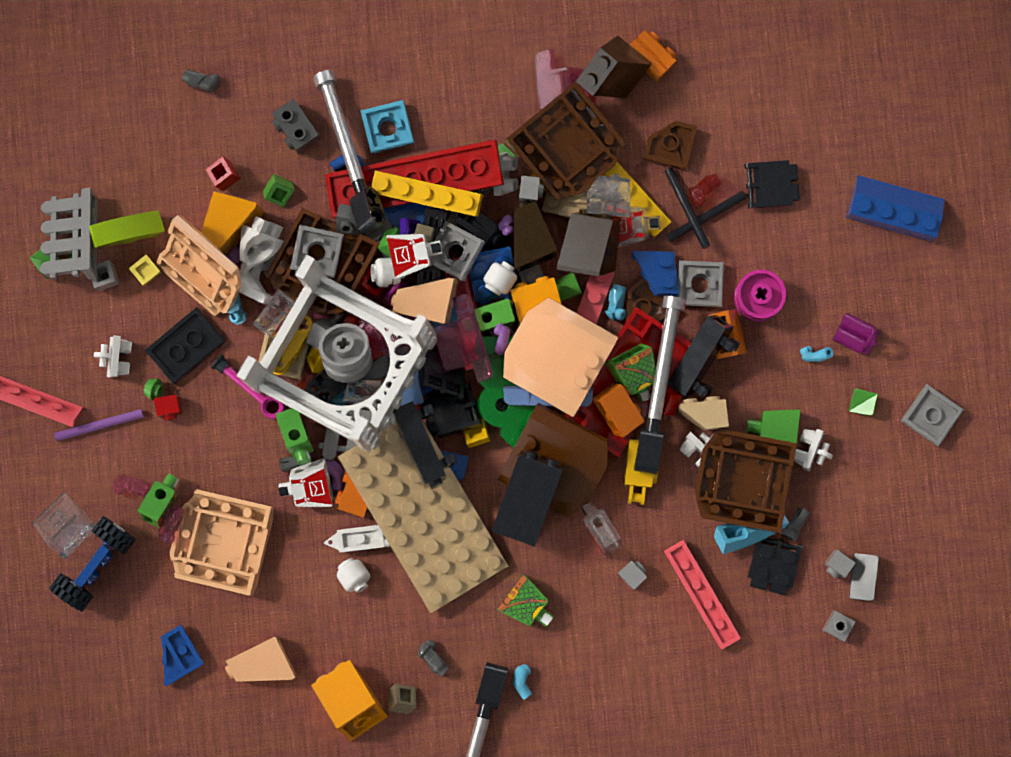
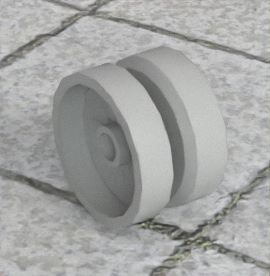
[319,323,373,383]

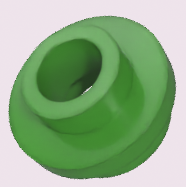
[144,378,164,400]

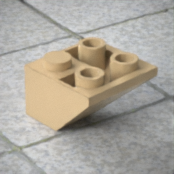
[677,396,729,431]

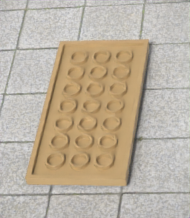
[337,421,508,613]

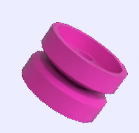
[734,270,786,322]

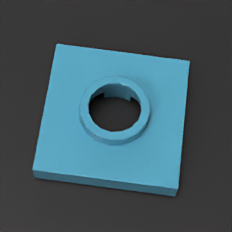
[361,100,415,155]

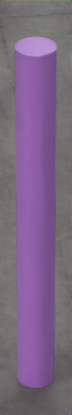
[54,409,144,441]

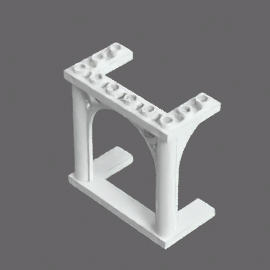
[237,255,437,453]

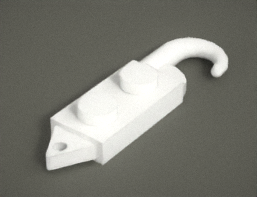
[324,525,390,553]

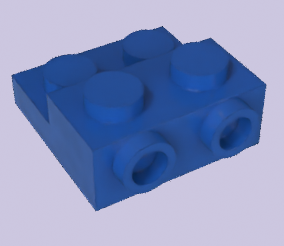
[469,246,517,305]

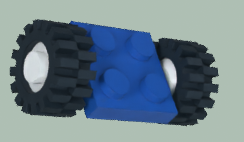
[49,516,136,612]

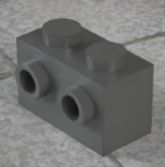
[271,98,320,154]

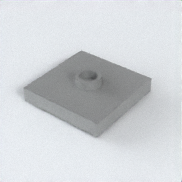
[900,384,964,447]

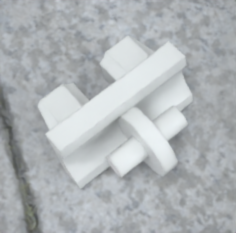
[494,152,519,196]
[94,335,132,378]
[794,429,833,472]
[679,432,713,468]

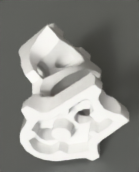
[239,216,284,307]

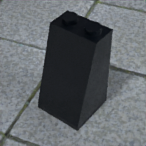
[492,450,564,547]

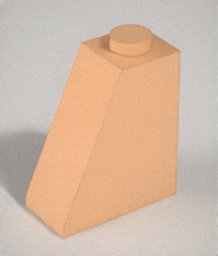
[391,278,459,324]
[225,636,297,682]

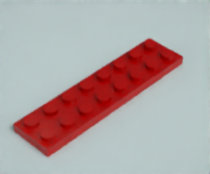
[325,140,504,219]

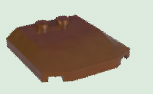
[505,82,625,200]
[265,208,380,315]
[498,403,609,517]
[694,428,797,533]

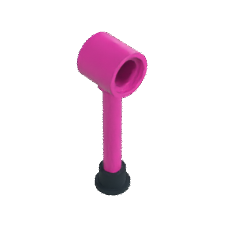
[211,354,286,420]

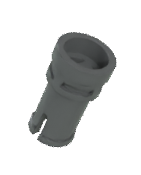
[279,453,313,472]
[781,507,811,542]

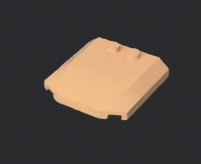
[156,215,242,316]
[503,298,618,417]
[170,489,274,596]

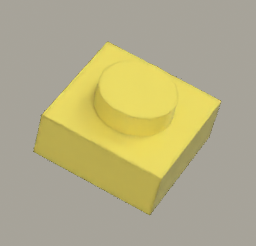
[129,255,161,287]

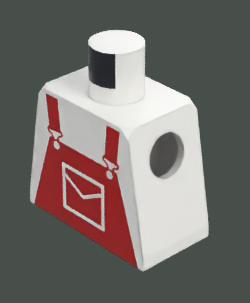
[386,234,443,279]
[278,458,334,507]

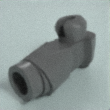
[182,69,221,93]
[418,640,449,677]

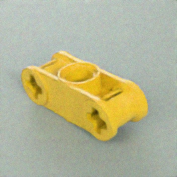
[272,315,313,375]

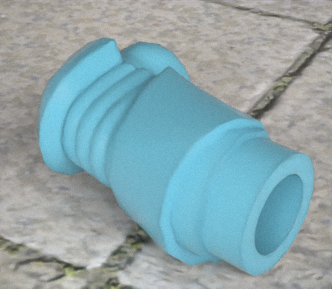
[605,284,627,321]
[228,294,248,325]

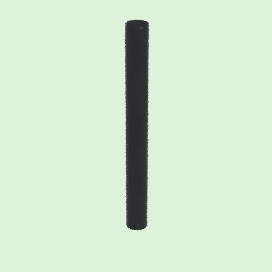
[664,168,710,249]
[666,191,747,243]

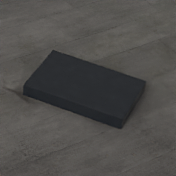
[145,307,226,385]

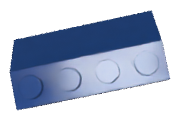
[846,175,944,242]

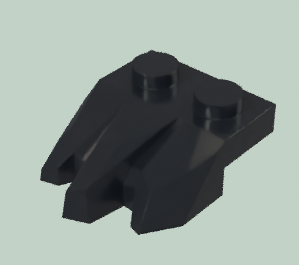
[453,211,512,254]

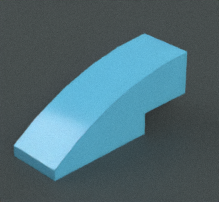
[714,514,789,554]

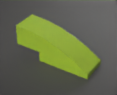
[89,210,165,248]

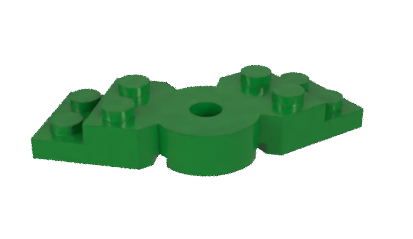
[477,336,536,449]

